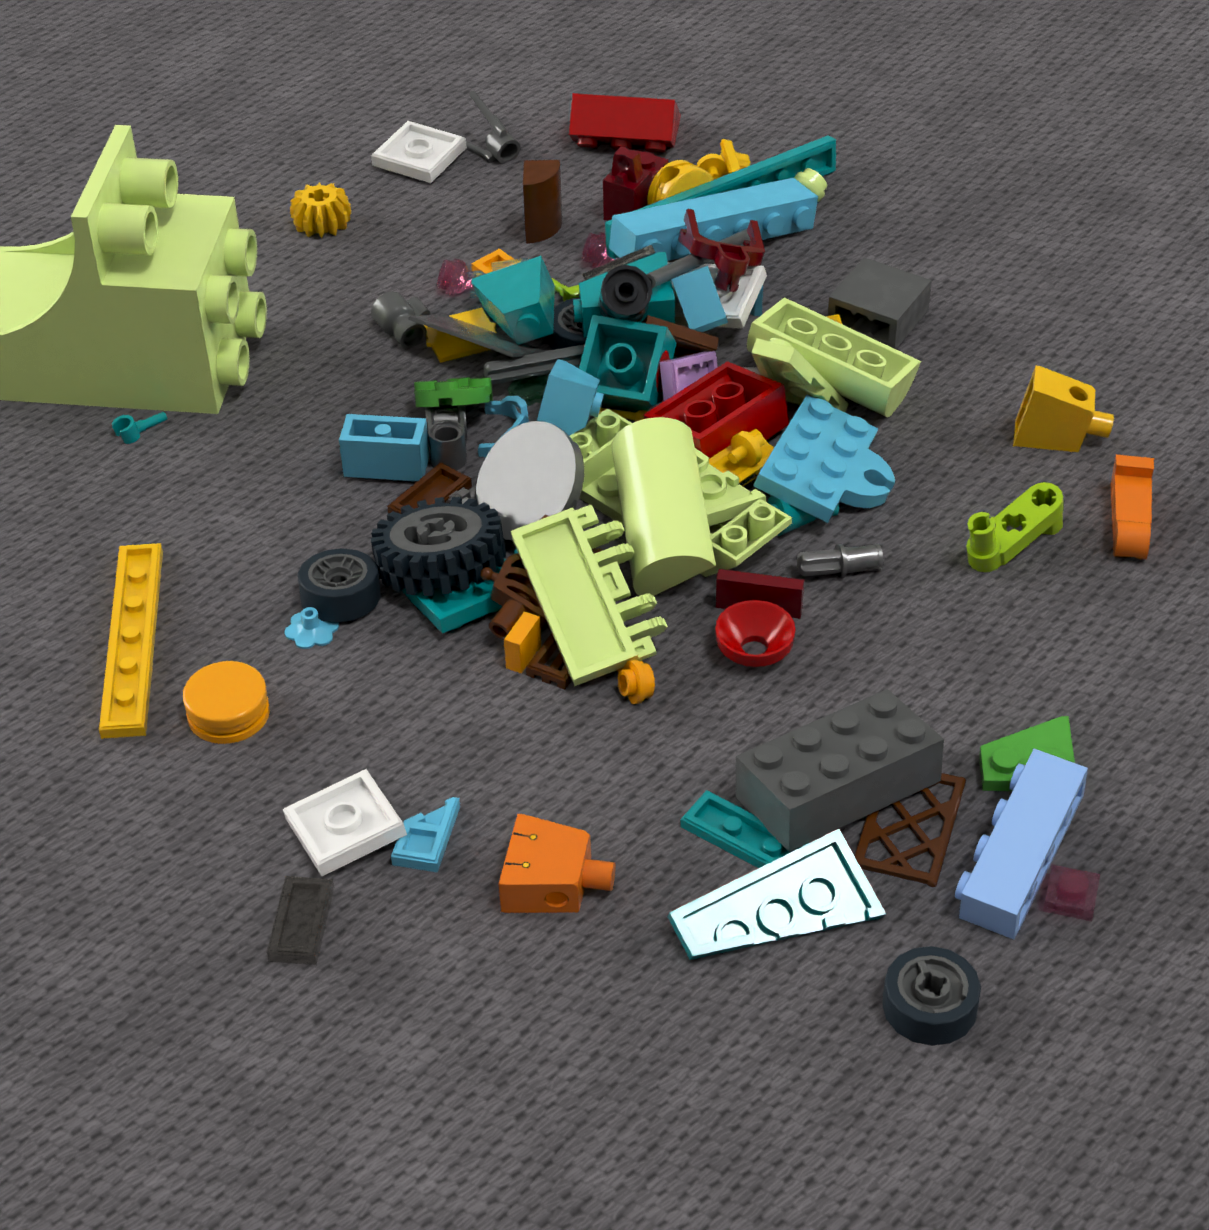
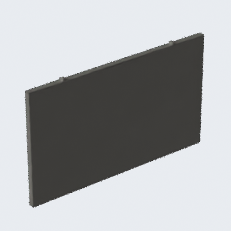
[408,315,545,357]

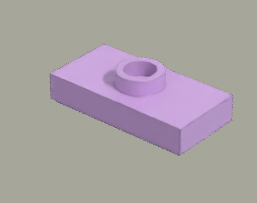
[659,351,718,401]

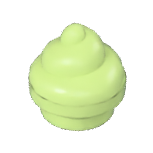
[794,168,827,202]

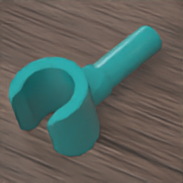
[112,412,167,444]

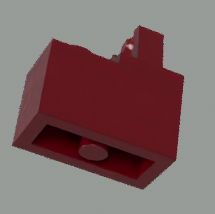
[603,147,669,221]

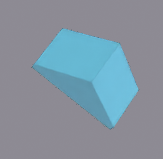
[672,266,728,332]

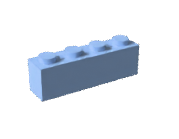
[955,749,1088,940]

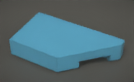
[391,797,460,872]

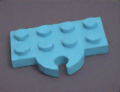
[753,394,895,523]

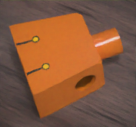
[499,814,616,913]

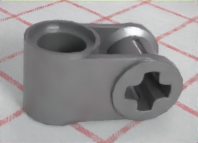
[425,405,467,471]

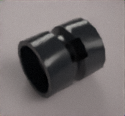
[598,265,652,322]

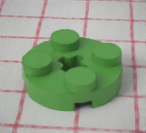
[414,377,493,407]

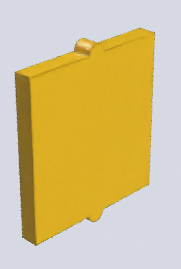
[424,308,497,363]

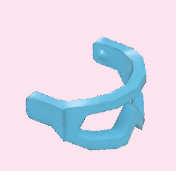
[478,395,529,457]

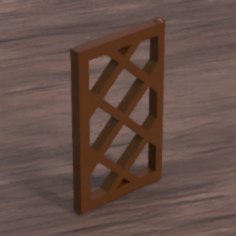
[855,773,966,887]

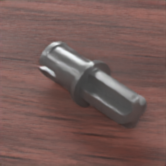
[797,544,883,578]

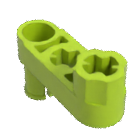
[966,482,1064,572]

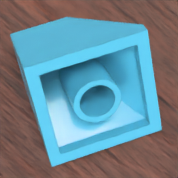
[537,359,604,436]

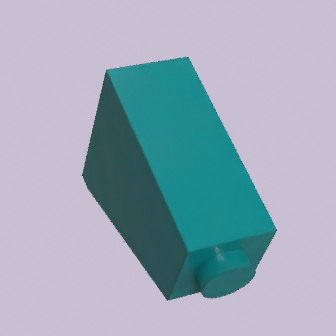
[572,252,675,337]
[471,256,555,345]

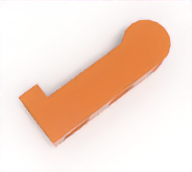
[1111,454,1154,560]

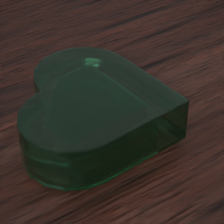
[508,375,548,407]

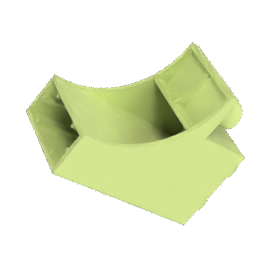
[0,125,267,414]

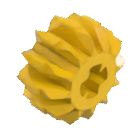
[290,182,351,238]

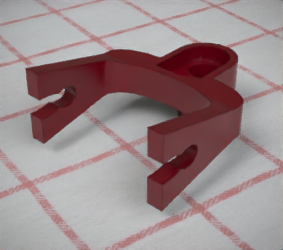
[678,209,765,292]

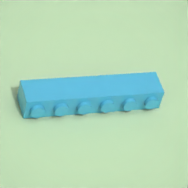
[609,178,818,264]

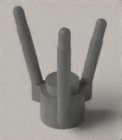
[466,91,521,164]

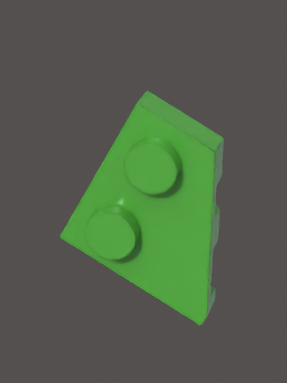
[979,716,1075,791]

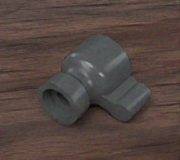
[371,292,430,349]

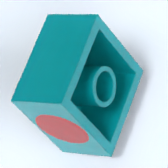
[579,315,677,412]

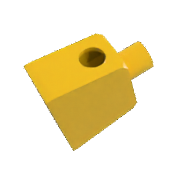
[1013,365,1114,452]

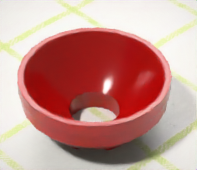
[715,600,796,667]

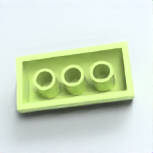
[747,297,921,417]
[612,417,716,596]

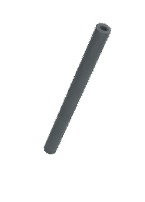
[646,228,751,289]

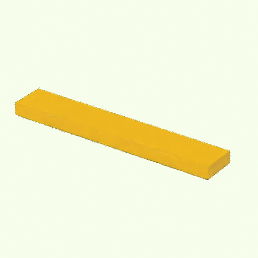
[99,543,163,739]

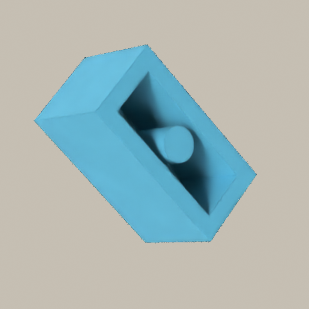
[339,414,430,481]

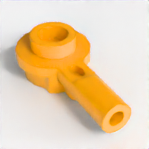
[617,660,655,704]

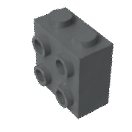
[828,257,932,349]

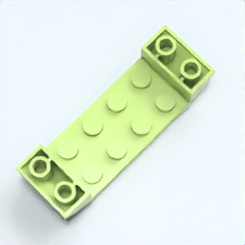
[570,408,792,577]

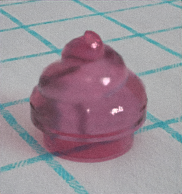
[582,232,619,268]
[437,258,474,295]

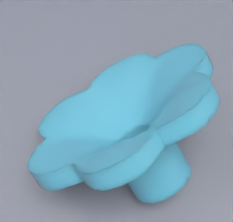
[284,607,339,649]

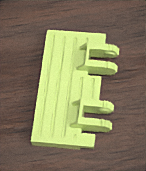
[511,504,668,686]

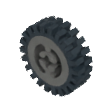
[371,497,506,596]

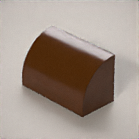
[523,160,562,244]

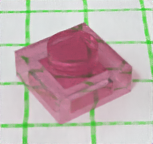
[1043,865,1100,921]

